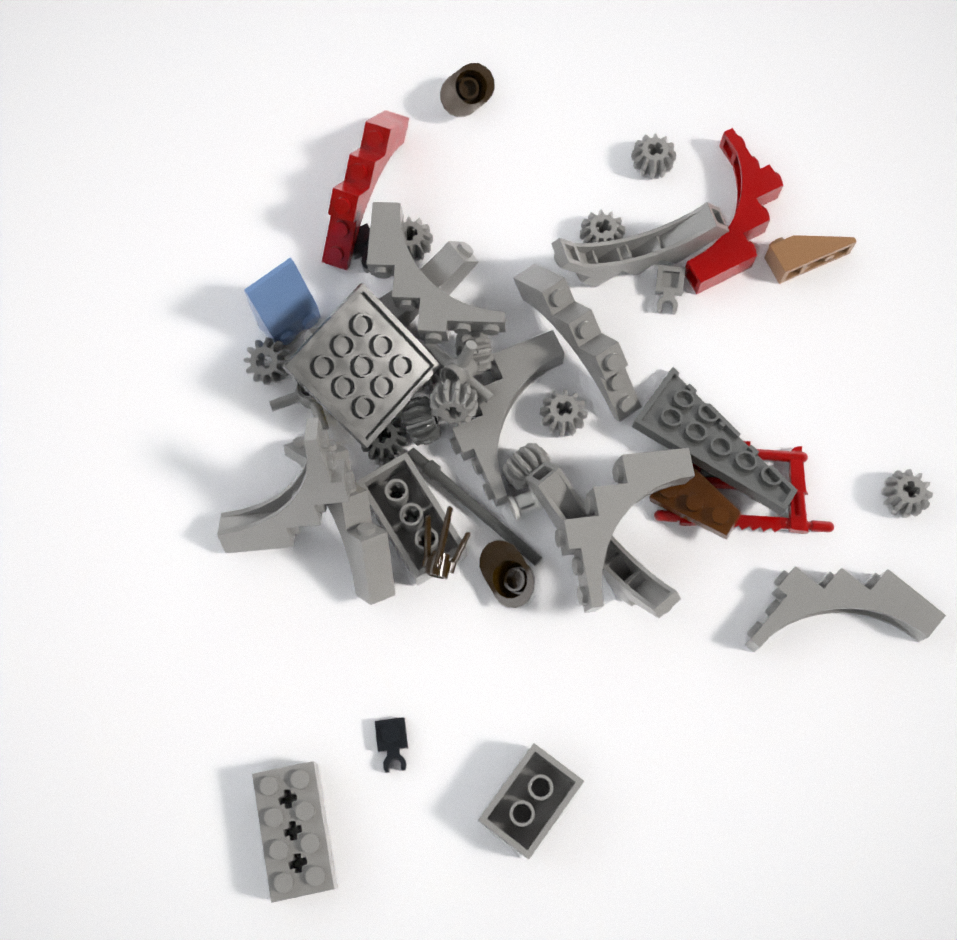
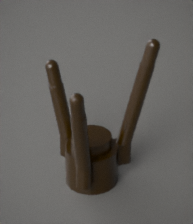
[422,506,471,580]

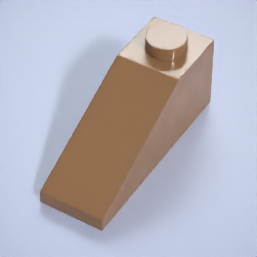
[764,235,857,284]

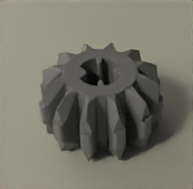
[402,396,441,446]
[361,418,408,464]

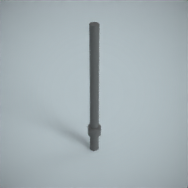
[408,447,543,566]

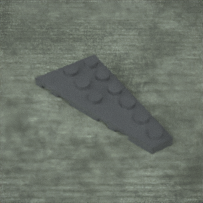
[632,367,797,516]

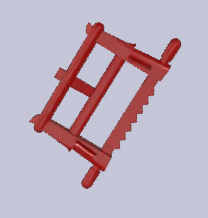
[654,441,835,534]

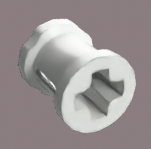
[507,487,543,521]

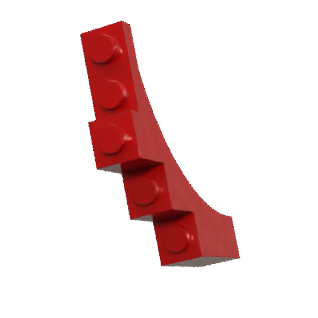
[321,110,410,270]
[685,127,784,295]

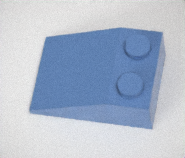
[244,257,321,345]

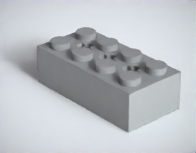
[356,452,467,586]
[252,761,338,903]

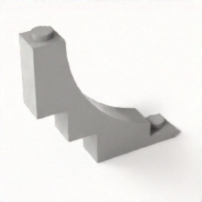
[302,241,479,341]

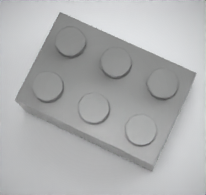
[478,743,584,860]

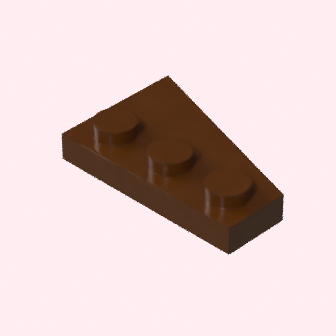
[649,467,741,540]

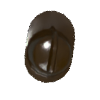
[440,63,495,117]
[479,540,535,608]

